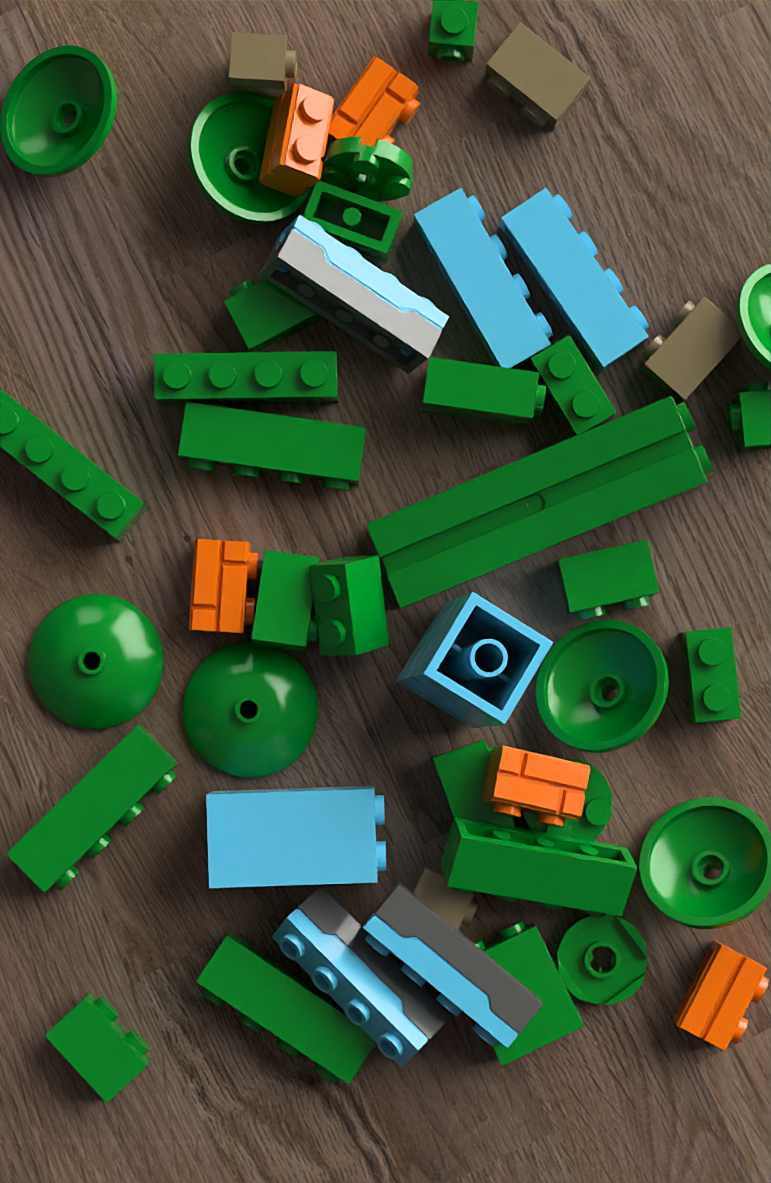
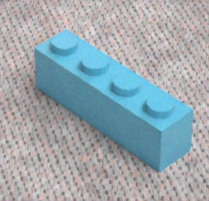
[413,188,553,369]
[499,188,649,373]

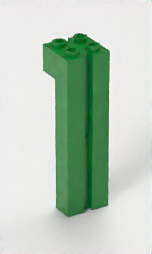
[366,396,714,608]

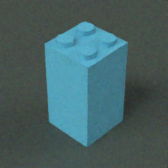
[396,592,553,729]
[206,786,386,888]

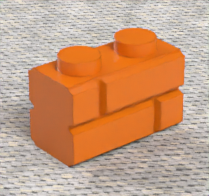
[327,56,421,147]
[259,83,334,197]
[189,539,259,634]
[481,745,590,828]
[672,939,769,1051]

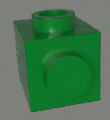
[428,0,479,63]
[727,382,771,451]

